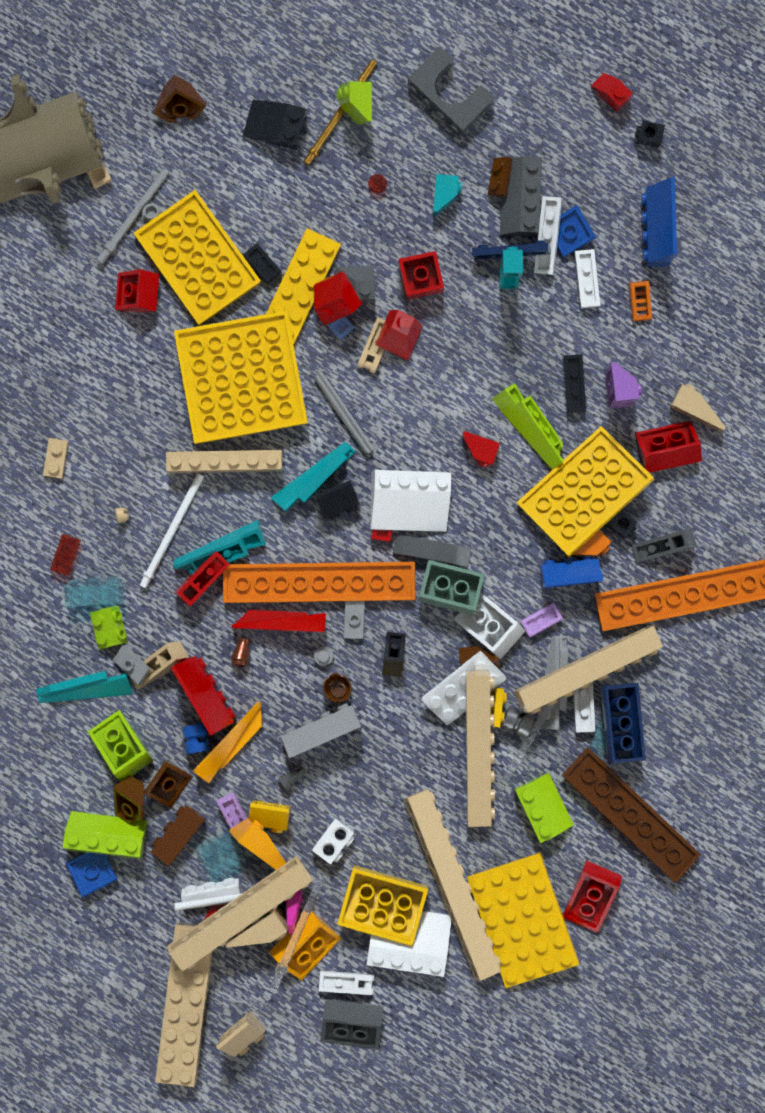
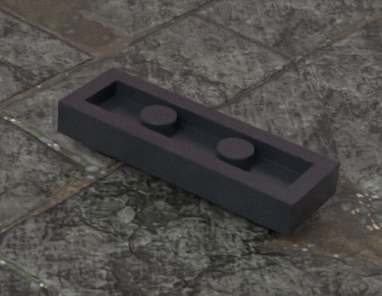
[563,354,587,413]

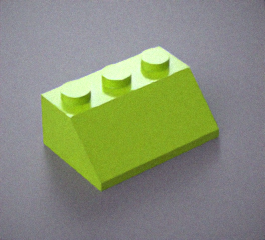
[514,772,574,843]

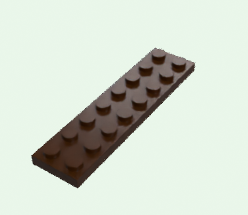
[561,747,701,883]

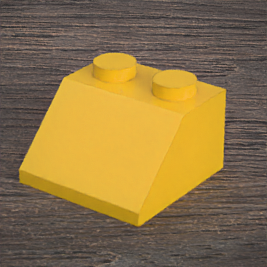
[249,800,291,833]

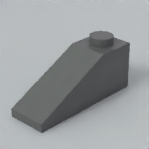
[632,528,697,563]

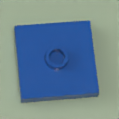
[557,205,597,258]
[66,852,118,898]

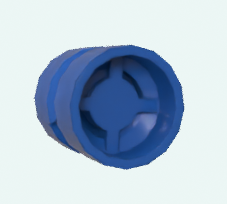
[182,723,211,754]

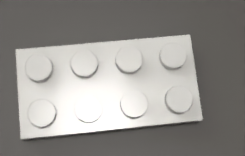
[422,651,506,726]

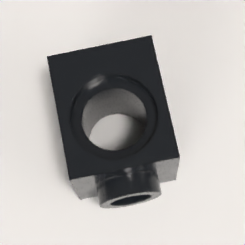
[635,120,665,148]
[605,510,637,538]

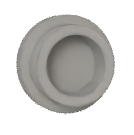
[142,203,161,222]
[314,646,333,666]

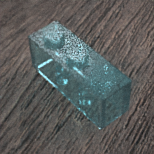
[64,576,126,608]

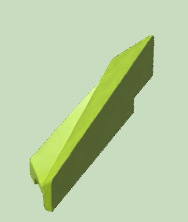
[492,383,564,469]

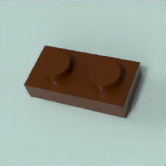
[487,157,513,197]

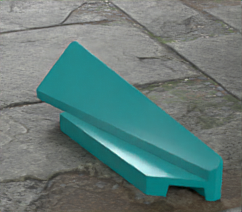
[271,442,356,512]
[173,520,266,574]
[36,671,133,703]

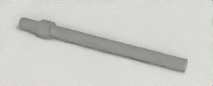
[97,169,169,264]

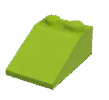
[88,710,154,781]

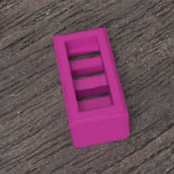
[286,890,302,935]

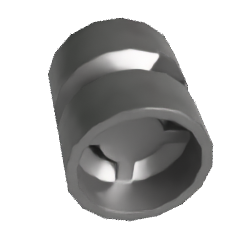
[501,705,535,738]

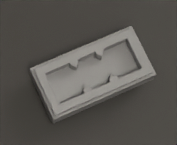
[344,601,365,639]
[113,645,151,685]

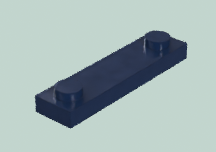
[472,240,551,260]

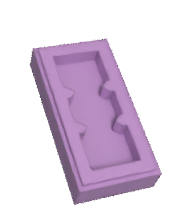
[520,602,563,638]
[217,792,247,829]

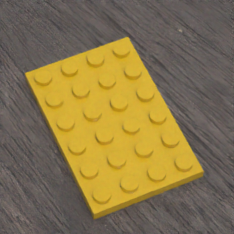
[133,190,261,326]
[516,426,654,557]
[467,852,580,988]

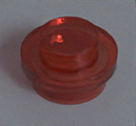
[368,174,387,193]

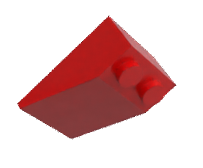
[563,860,622,933]

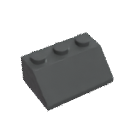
[320,999,383,1049]

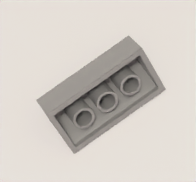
[281,703,361,758]

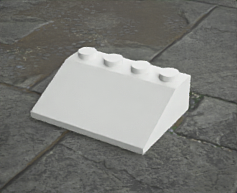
[370,470,451,532]
[367,911,451,977]

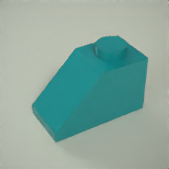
[433,174,462,216]

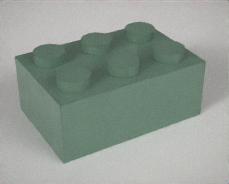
[418,560,485,616]

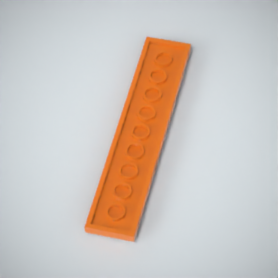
[594,560,765,631]
[223,562,415,603]

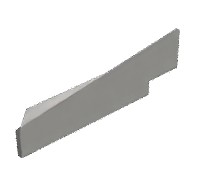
[536,636,568,730]

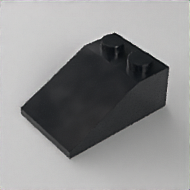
[243,100,307,151]

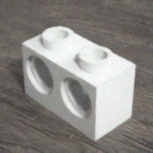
[312,818,355,864]

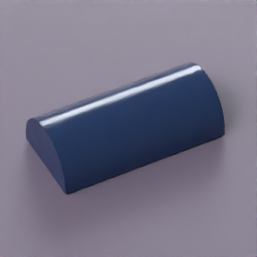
[600,683,646,764]

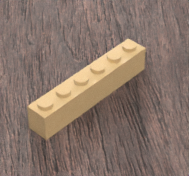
[166,450,283,473]

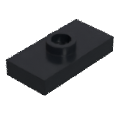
[243,243,282,285]

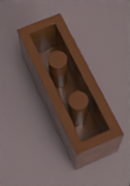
[151,804,206,866]

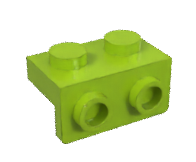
[90,606,127,650]

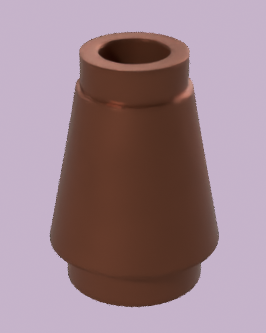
[230,638,250,667]

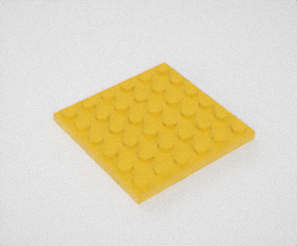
[174,311,308,444]

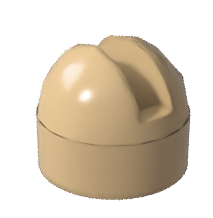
[115,507,130,523]

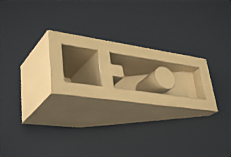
[670,384,725,432]
[130,641,189,690]

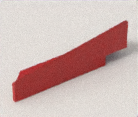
[232,610,326,633]

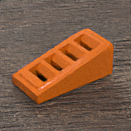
[628,281,652,321]

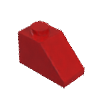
[591,73,633,112]
[462,431,500,468]

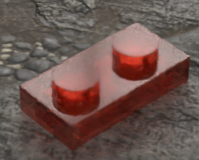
[50,534,81,576]

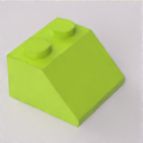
[336,81,372,125]

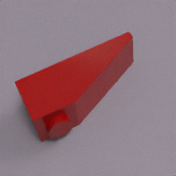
[174,551,230,606]

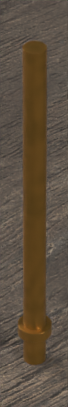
[303,59,378,166]

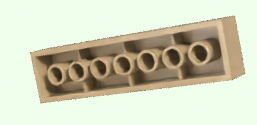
[155,922,213,1087]

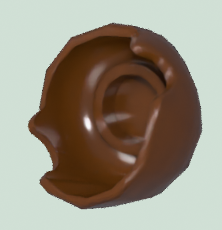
[323,673,352,703]

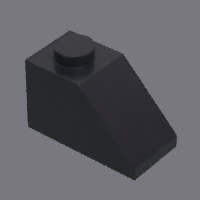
[382,632,406,677]

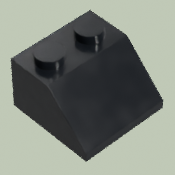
[315,480,360,521]

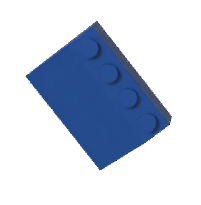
[641,177,677,267]

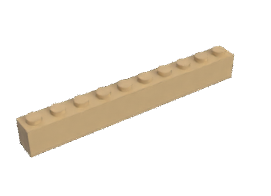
[403,789,501,981]

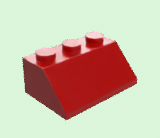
[635,421,702,473]

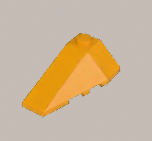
[229,818,286,870]

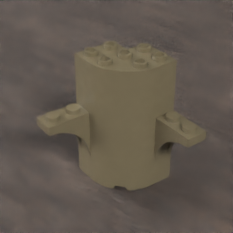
[0,74,103,204]

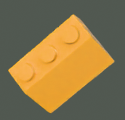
[269,909,341,981]

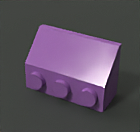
[605,362,642,409]

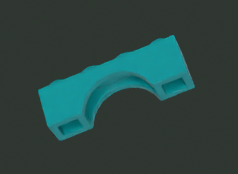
[499,247,523,289]

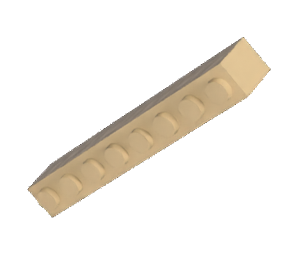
[513,626,663,715]
[466,671,495,827]
[167,856,313,972]

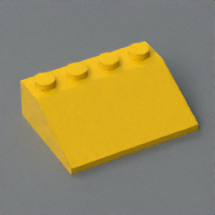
[337,865,428,946]

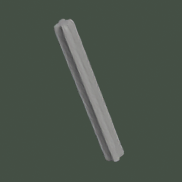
[314,373,374,455]

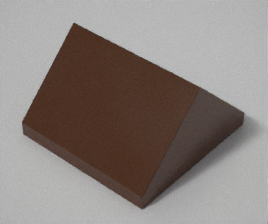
[144,759,193,808]

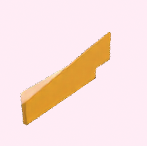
[193,701,262,783]

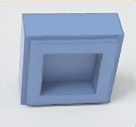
[328,317,355,341]

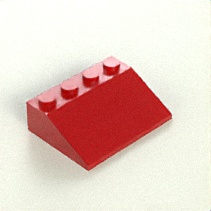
[171,656,236,735]

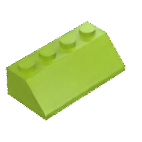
[62,811,148,859]

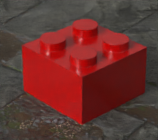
[398,251,444,300]

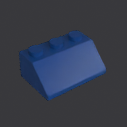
[540,556,603,589]

